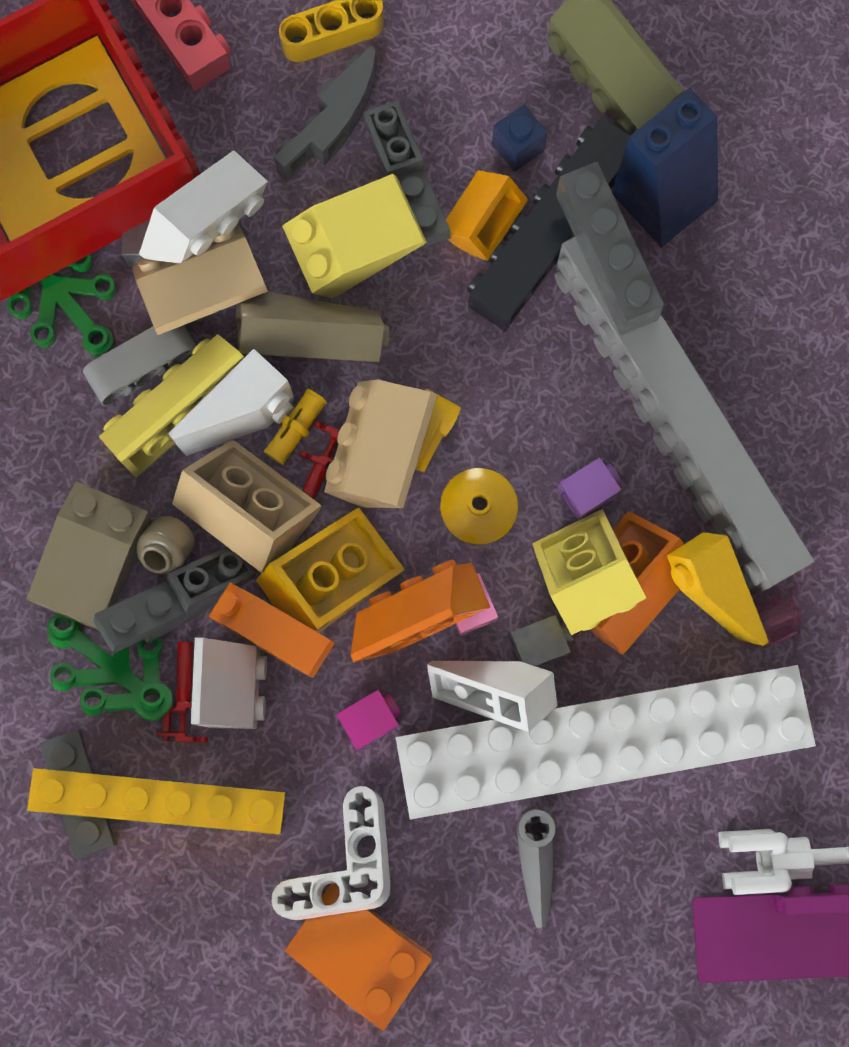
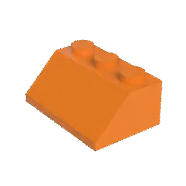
[590,511,684,655]
[350,560,491,663]

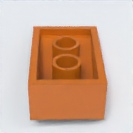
[285,883,432,1031]

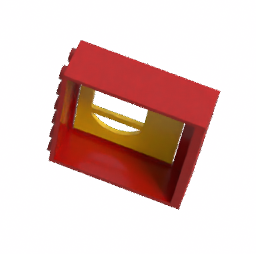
[0,0,201,302]

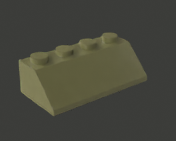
[547,0,684,136]

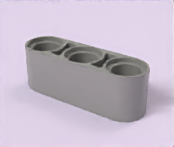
[83,325,197,406]

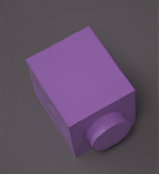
[557,457,622,520]

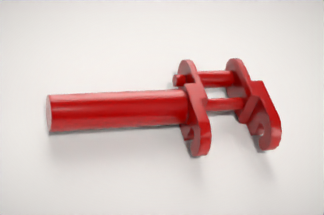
[299,421,339,500]
[156,642,208,742]

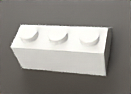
[139,150,268,263]

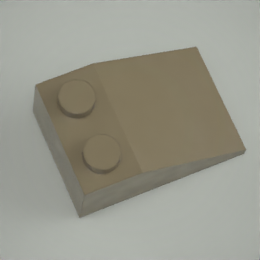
[26,482,151,630]

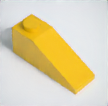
[667,532,769,646]

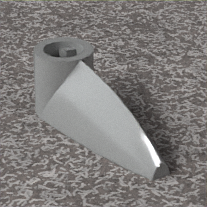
[516,809,556,928]

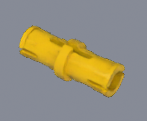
[263,388,328,466]

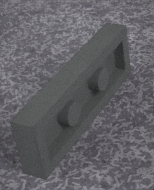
[40,730,116,860]

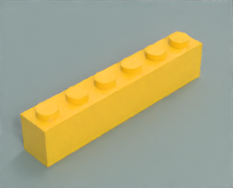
[27,768,285,835]

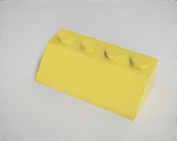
[99,334,244,478]

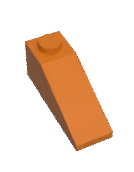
[208,583,335,678]

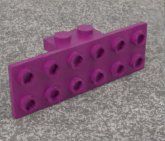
[692,884,849,983]

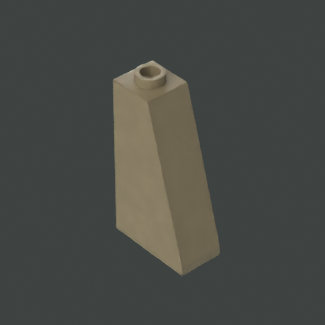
[235,292,389,362]

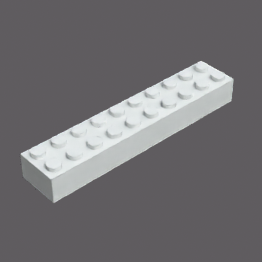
[396,665,816,820]

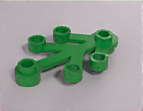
[7,254,117,357]
[47,614,172,721]

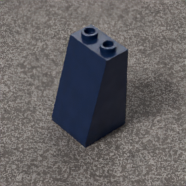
[612,88,718,248]

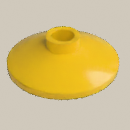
[440,468,518,545]

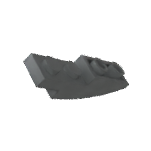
[274,46,377,181]
[362,100,451,250]
[93,547,257,654]

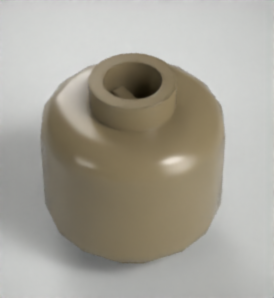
[136,516,195,575]

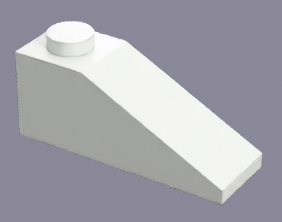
[427,661,557,732]

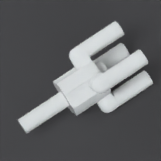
[718,829,849,895]

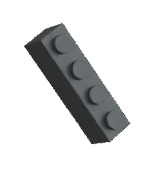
[556,162,665,335]

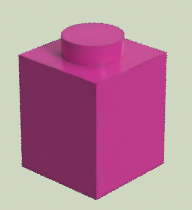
[336,690,402,751]

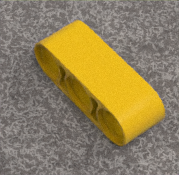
[279,0,384,62]

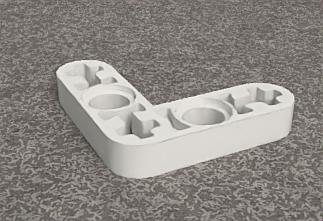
[271,786,390,920]

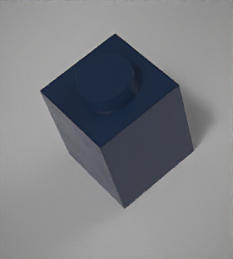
[492,104,547,172]

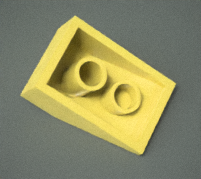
[282,174,427,299]
[532,509,647,635]

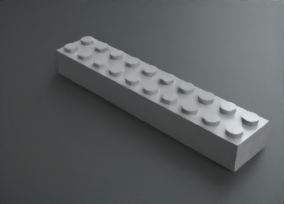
[554,237,815,595]

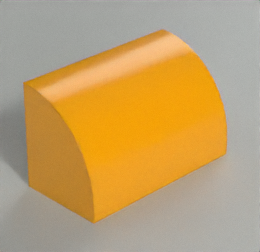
[446,170,528,261]

